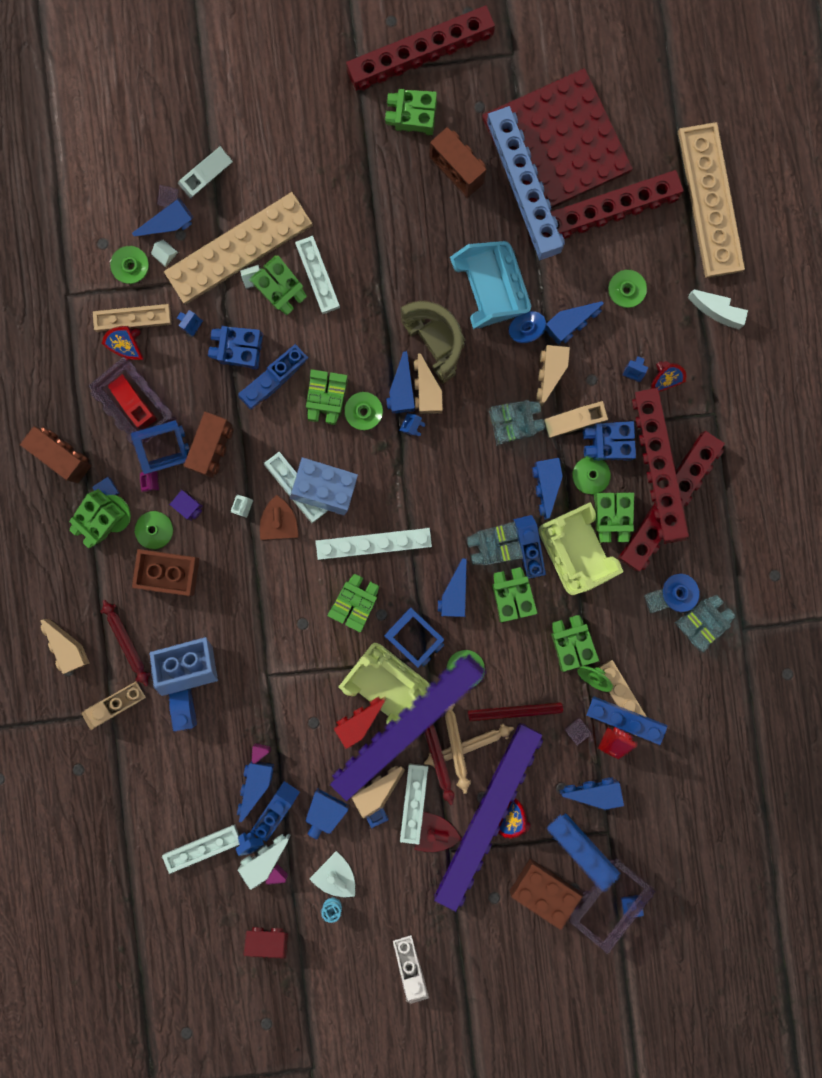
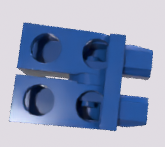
[208,326,263,370]
[583,421,636,460]

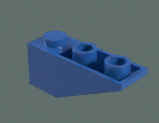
[545,301,604,345]
[532,458,563,520]
[513,515,546,579]
[237,761,274,822]
[560,777,624,809]
[250,781,300,842]

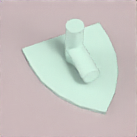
[310,851,355,897]

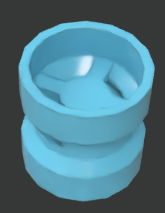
[321,897,342,923]

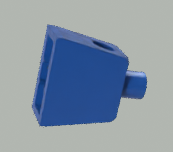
[306,788,349,839]

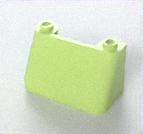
[539,502,623,595]
[339,643,430,724]

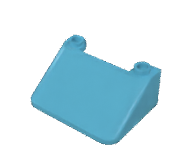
[450,241,531,329]

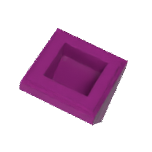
[140,471,159,492]
[252,743,271,764]
[266,863,288,885]

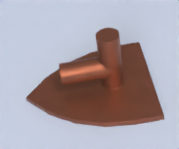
[260,495,298,540]

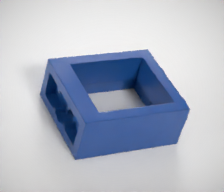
[131,420,190,474]
[384,607,445,667]

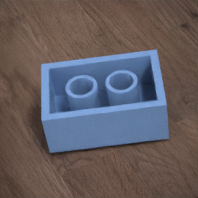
[289,457,358,515]
[150,637,218,696]

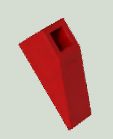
[108,374,158,430]
[334,696,386,749]
[598,727,637,759]

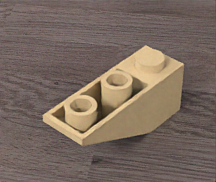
[537,345,570,405]
[414,354,442,414]
[544,401,608,438]
[40,619,89,674]
[81,682,146,730]
[351,766,405,818]

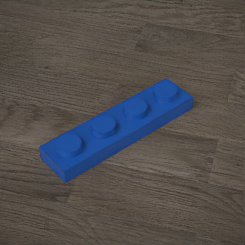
[586,696,668,745]

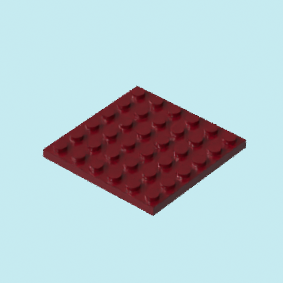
[482,68,633,208]

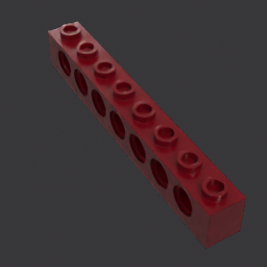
[346,5,495,91]
[536,170,684,239]
[632,387,689,544]
[617,431,725,571]

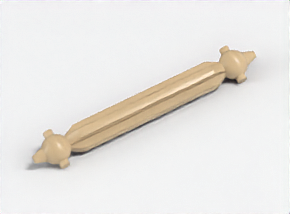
[445,704,471,794]
[424,724,514,768]

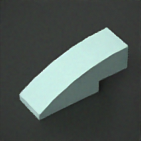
[688,290,748,329]

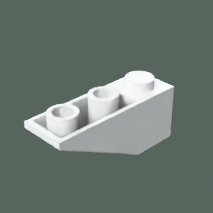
[393,936,429,1004]

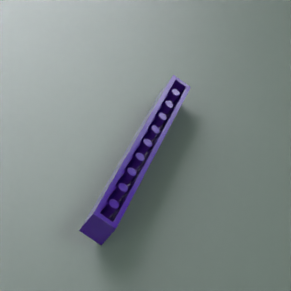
[330,654,486,801]
[434,723,543,911]

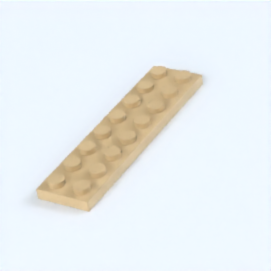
[678,122,745,278]
[164,192,313,305]

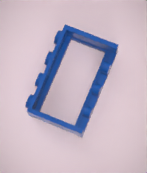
[547,813,620,891]

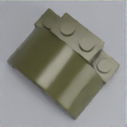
[401,301,465,384]

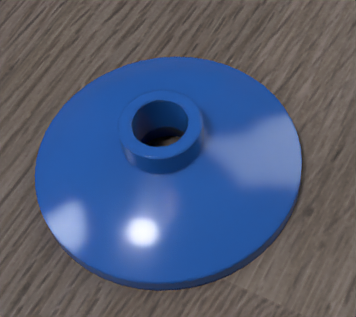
[509,311,546,343]
[663,574,699,612]

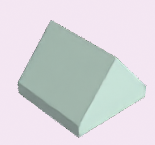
[151,240,178,267]
[240,265,260,289]
[231,495,253,518]

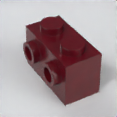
[244,927,288,958]

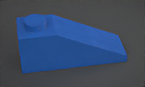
[132,198,194,236]
[386,351,415,414]
[438,559,466,617]
[169,688,197,731]

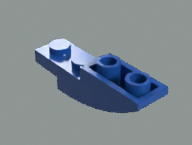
[238,344,308,410]

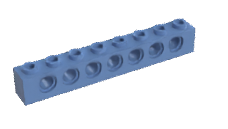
[487,106,565,260]

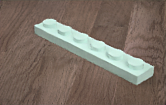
[316,528,432,560]

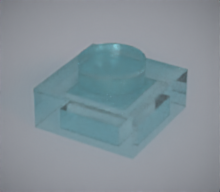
[644,589,669,613]

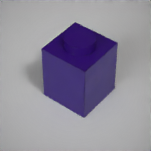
[169,490,203,520]

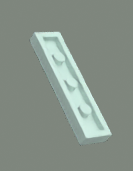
[295,236,340,314]
[264,452,327,523]
[400,763,428,844]
[162,824,240,874]

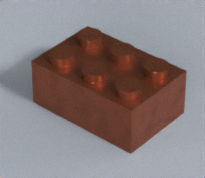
[429,127,486,198]
[184,411,234,478]
[20,426,92,483]
[132,549,200,596]
[510,858,582,930]

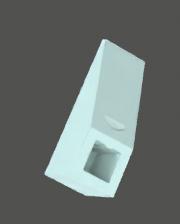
[178,147,233,199]
[238,834,291,890]

